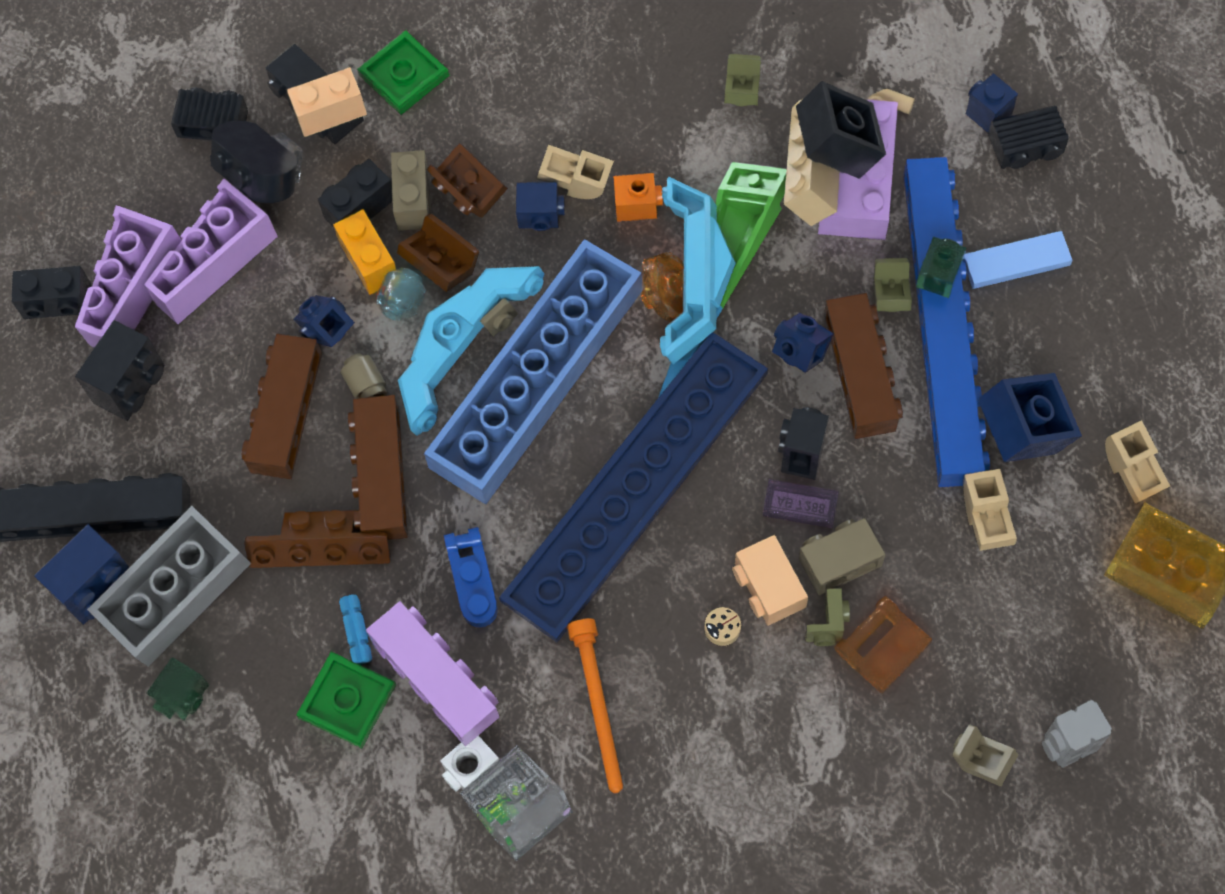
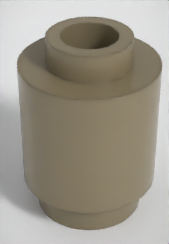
[340,353,388,399]

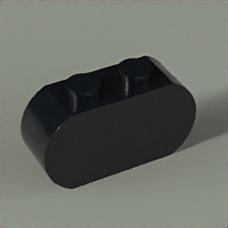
[210,121,297,203]

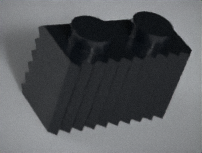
[171,87,248,141]
[988,105,1069,169]

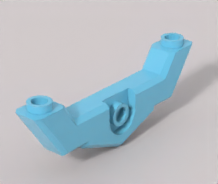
[660,177,736,365]
[398,266,545,436]

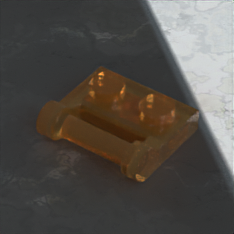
[834,596,932,694]

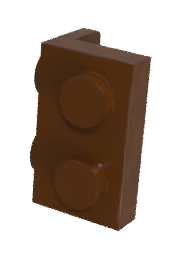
[426,143,508,218]
[397,213,479,292]

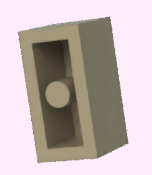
[391,150,431,231]
[799,518,885,596]

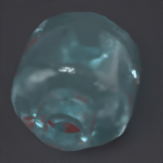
[376,268,426,321]

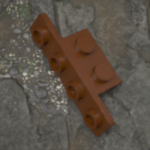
[244,510,391,568]

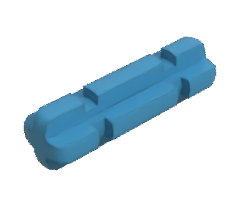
[339,595,372,665]

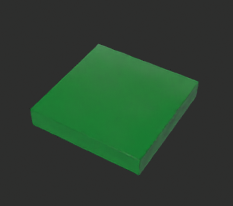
[357,30,450,115]
[296,651,396,749]

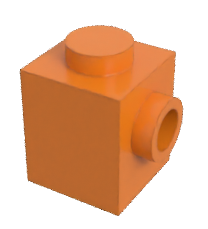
[613,173,663,222]

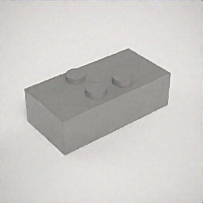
[87,506,251,667]

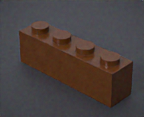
[824,293,903,439]
[242,334,322,479]
[348,395,408,540]

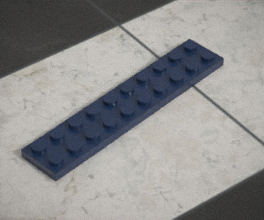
[499,332,768,642]

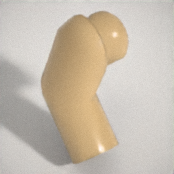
[867,89,915,114]

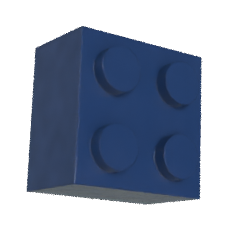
[978,373,1082,462]
[34,524,129,625]

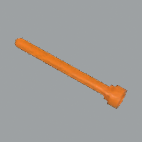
[567,618,623,793]

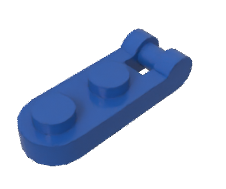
[444,527,498,628]

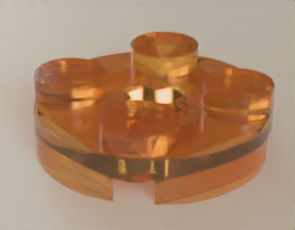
[641,252,684,322]

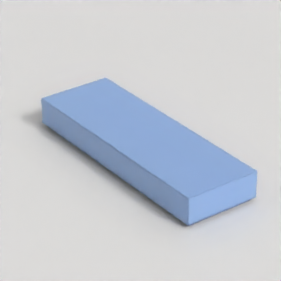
[962,231,1072,289]

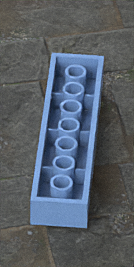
[424,239,642,504]

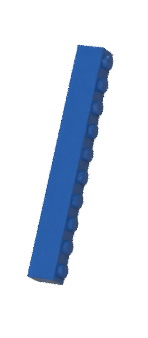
[903,157,990,487]

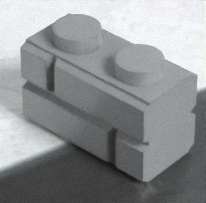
[1042,700,1112,768]

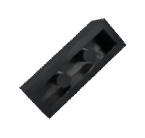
[265,44,364,144]

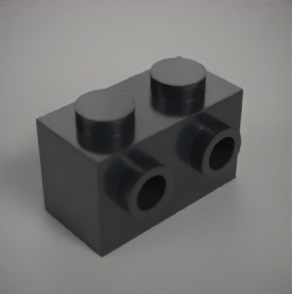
[318,158,393,228]
[12,266,91,319]
[778,407,829,480]

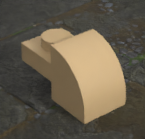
[537,145,614,199]
[1105,420,1170,503]
[963,469,1017,551]

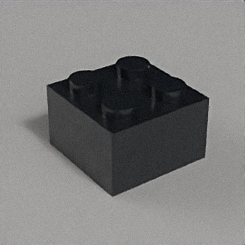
[796,81,886,179]
[75,320,165,421]

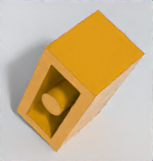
[333,210,399,295]

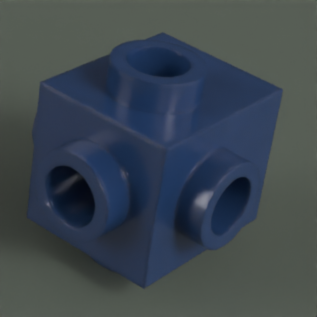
[293,295,355,347]
[772,313,834,373]

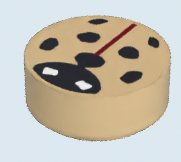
[704,607,741,646]

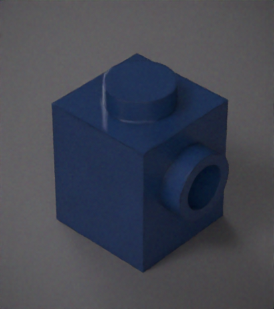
[966,73,1018,133]
[516,182,565,231]

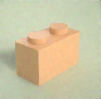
[287,67,367,137]
[732,535,808,626]

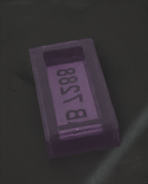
[763,479,839,528]

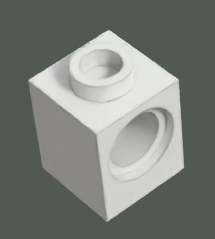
[441,736,501,796]

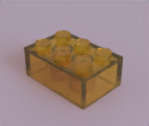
[1104,502,1225,629]

